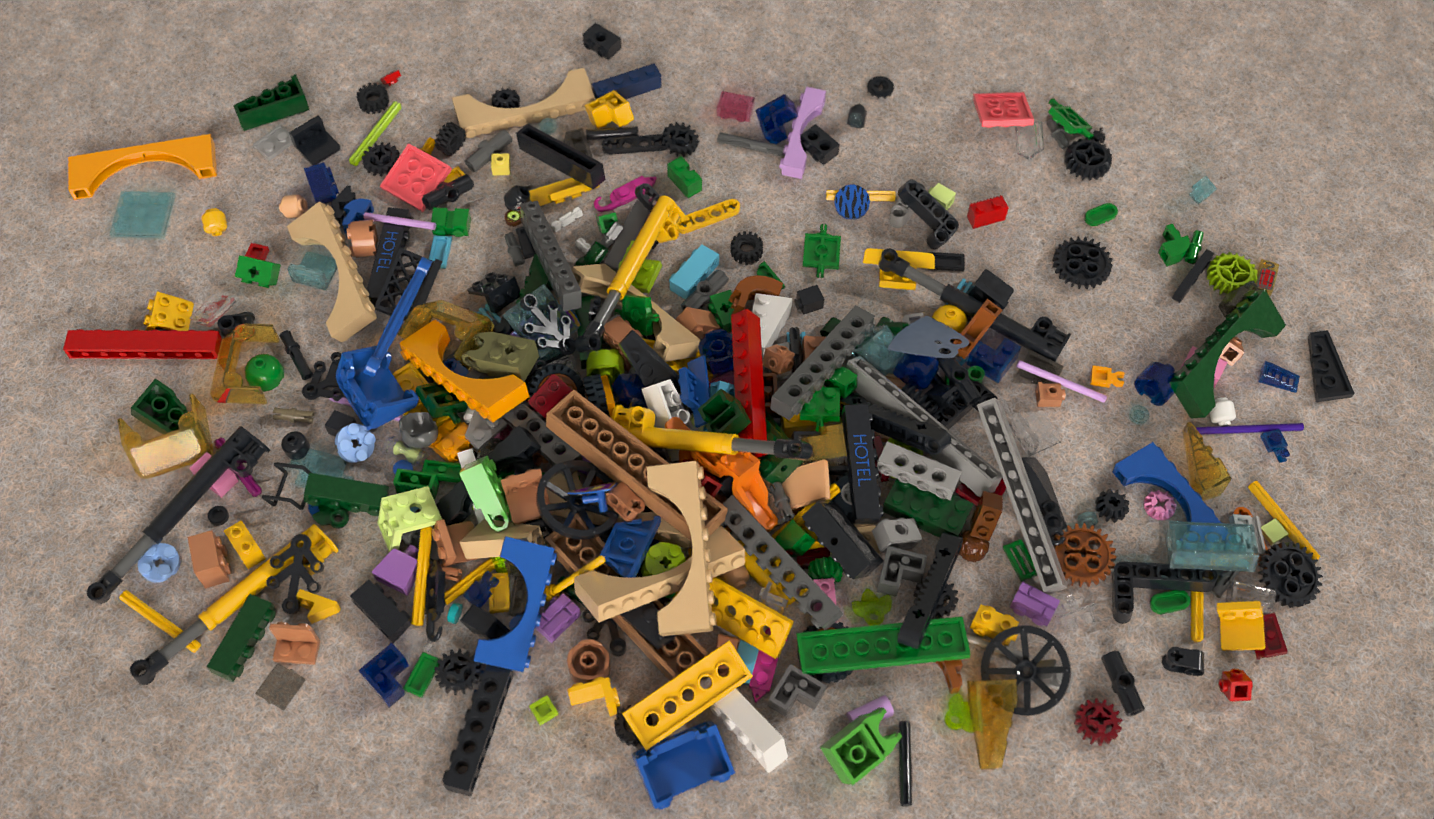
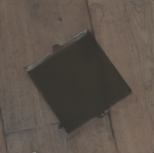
[255,663,306,710]

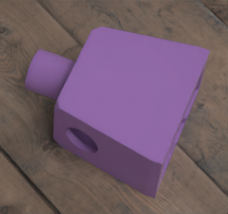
[372,545,418,596]

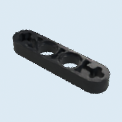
[602,134,666,155]
[1172,249,1215,303]

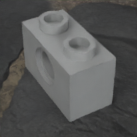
[872,518,922,552]

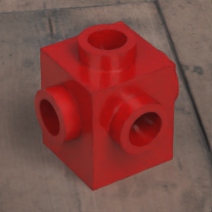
[1219,669,1253,702]

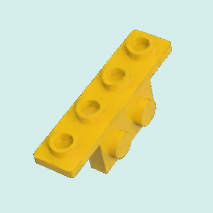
[529,178,599,206]

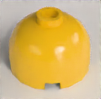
[931,304,968,341]

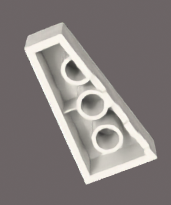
[752,293,792,362]
[641,379,699,462]
[710,689,788,773]

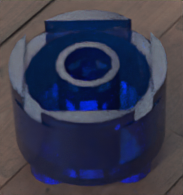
[699,329,734,374]
[893,353,939,390]
[1134,362,1175,406]

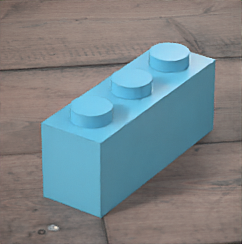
[669,244,719,300]

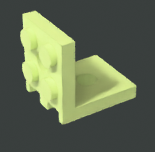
[377,486,442,552]

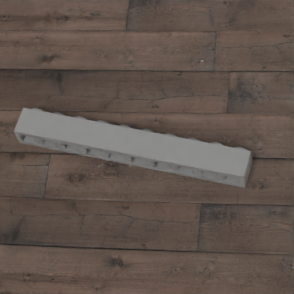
[845,356,1003,497]
[977,398,1068,594]

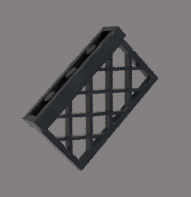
[375,248,443,328]

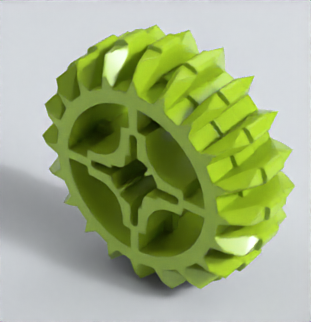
[1206,252,1258,298]

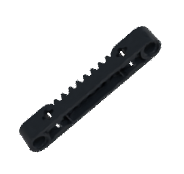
[840,393,952,455]
[897,532,963,649]

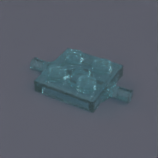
[289,448,354,488]

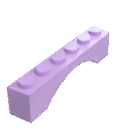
[779,87,826,179]

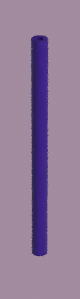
[1187,423,1304,435]

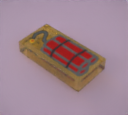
[1253,259,1279,296]

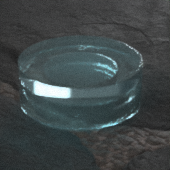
[540,118,557,135]
[1129,405,1149,425]
[1077,512,1098,528]

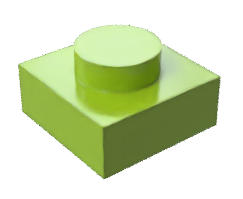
[529,695,559,726]

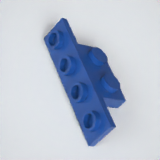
[678,355,711,428]

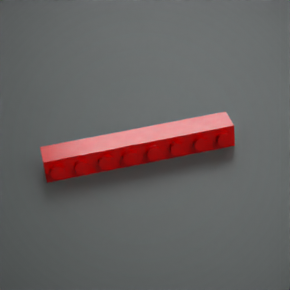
[731,309,767,458]
[63,329,223,359]

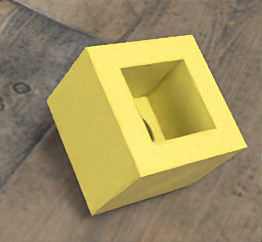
[491,153,510,176]

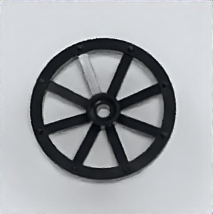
[536,460,619,540]
[981,626,1071,716]

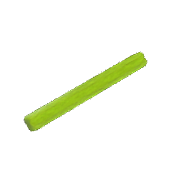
[349,101,402,166]

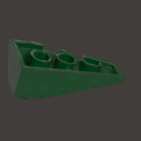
[131,378,209,452]

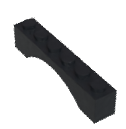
[436,425,541,525]

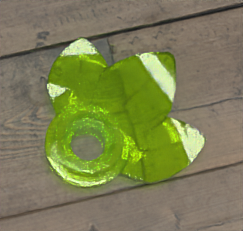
[851,588,892,626]
[944,693,984,733]

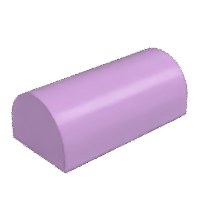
[846,695,894,723]

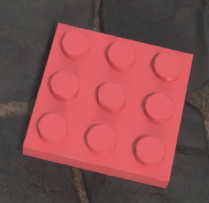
[973,92,1034,128]
[379,143,452,212]

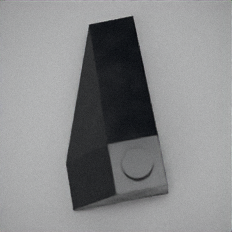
[1021,457,1067,536]

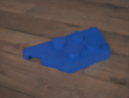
[600,516,661,578]

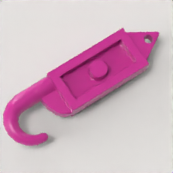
[594,176,657,212]
[749,628,788,703]

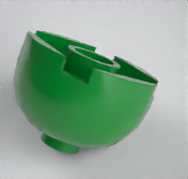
[244,354,284,392]

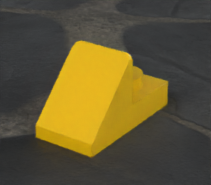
[296,589,341,624]

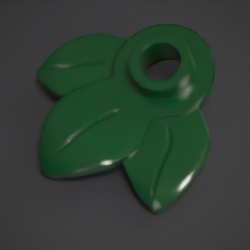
[312,505,349,529]

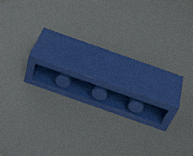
[592,63,662,100]

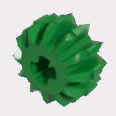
[808,556,843,585]

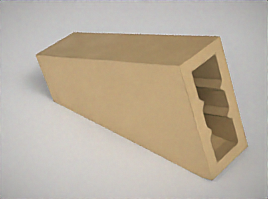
[460,519,545,559]

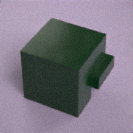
[698,389,751,434]

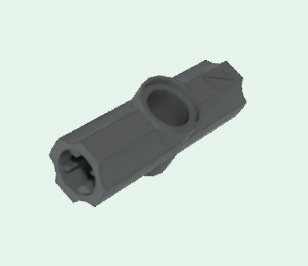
[465,129,513,172]
[681,269,729,311]

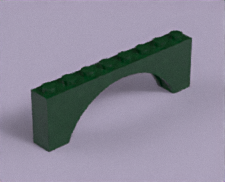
[1168,289,1286,419]

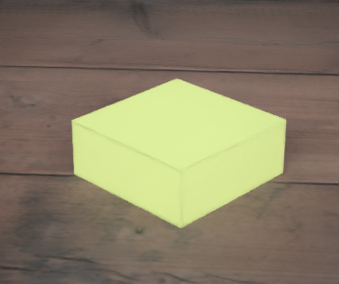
[1261,518,1289,546]

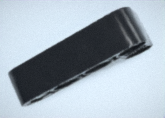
[898,179,959,249]
[932,381,998,430]

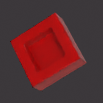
[380,70,402,86]
[245,243,270,260]

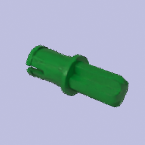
[1184,230,1204,264]

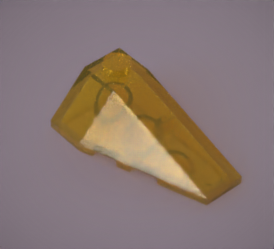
[1182,422,1232,501]
[967,679,1018,769]

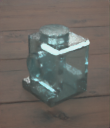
[1189,176,1217,205]

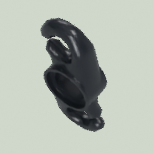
[1041,500,1065,546]

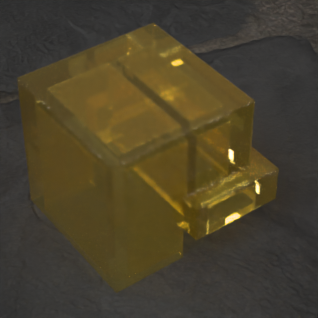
[801,424,847,461]

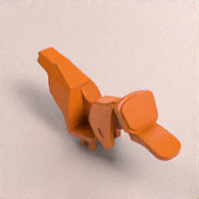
[665,417,778,532]

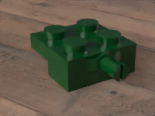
[415,382,468,424]

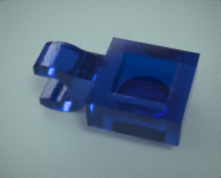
[1260,429,1290,463]

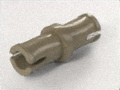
[273,407,314,423]

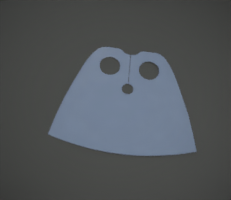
[888,316,969,358]

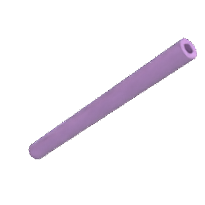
[1016,360,1107,403]

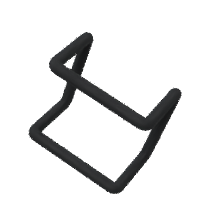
[262,462,312,510]

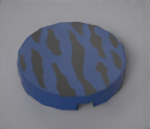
[834,184,870,220]

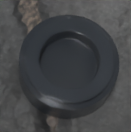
[207,506,229,526]

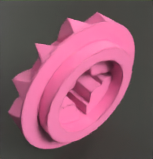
[1144,490,1177,520]

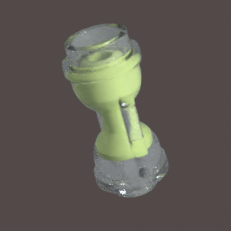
[384,435,428,466]

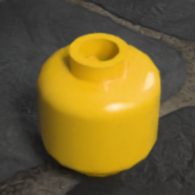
[201,208,227,236]

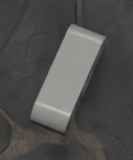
[889,182,925,228]

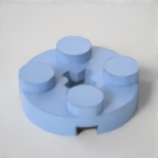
[335,423,376,463]
[138,543,181,583]

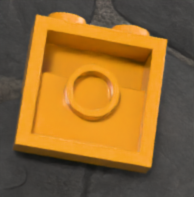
[429,418,474,463]

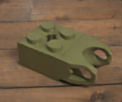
[461,332,539,381]

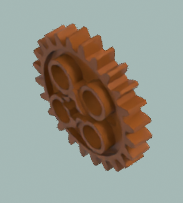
[1053,523,1117,588]

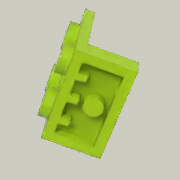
[619,240,663,294]

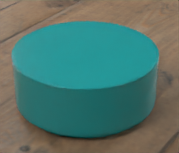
[447,602,463,624]

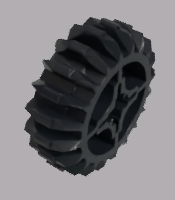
[1064,137,1112,181]

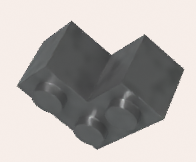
[767,664,827,717]

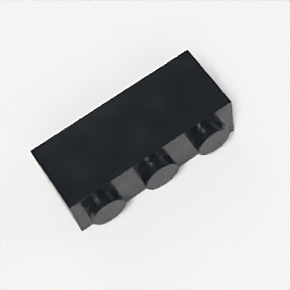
[350,580,412,643]

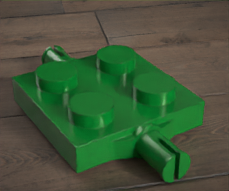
[1048,98,1094,140]
[802,224,841,278]
[614,294,659,336]
[800,384,840,432]

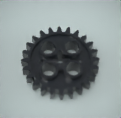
[1052,236,1113,290]
[1257,541,1323,608]

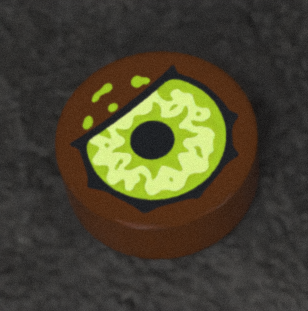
[504,210,522,227]

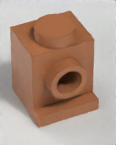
[1035,382,1066,407]

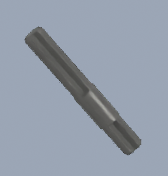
[717,133,785,156]

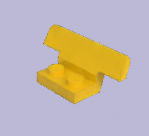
[863,248,935,290]

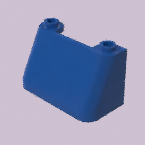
[336,346,419,430]
[631,721,735,810]

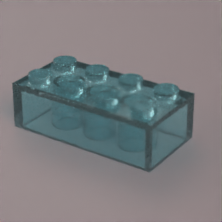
[1166,521,1259,572]

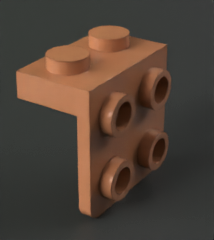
[501,469,552,525]
[432,519,480,567]

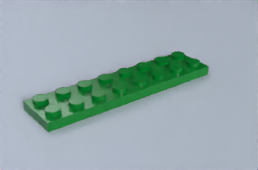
[796,616,971,675]

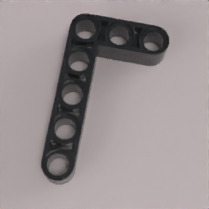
[1112,561,1218,624]

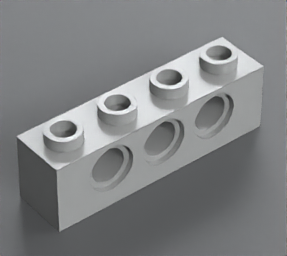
[877,441,962,500]

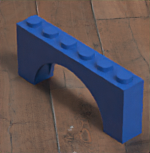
[1112,442,1230,564]
[473,536,557,672]

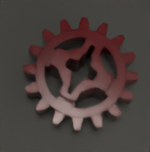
[1074,698,1122,746]

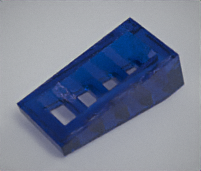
[1258,361,1300,393]

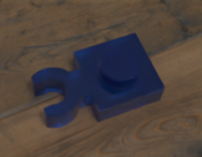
[463,571,500,608]

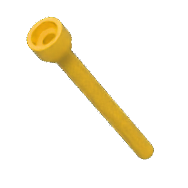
[544,555,605,602]

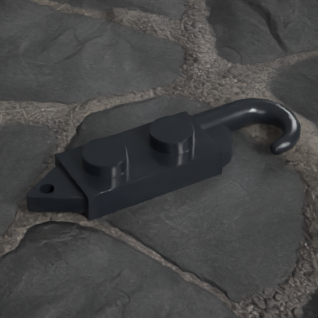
[425,560,446,642]

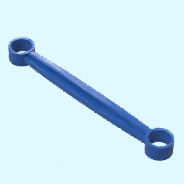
[363,257,433,378]

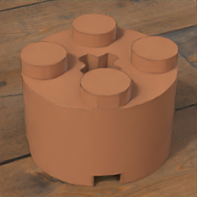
[347,219,378,258]
[567,639,611,684]

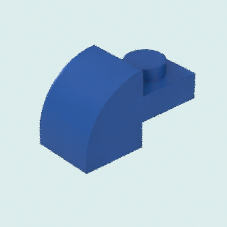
[342,199,374,234]

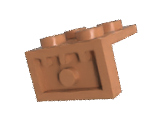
[269,622,320,665]

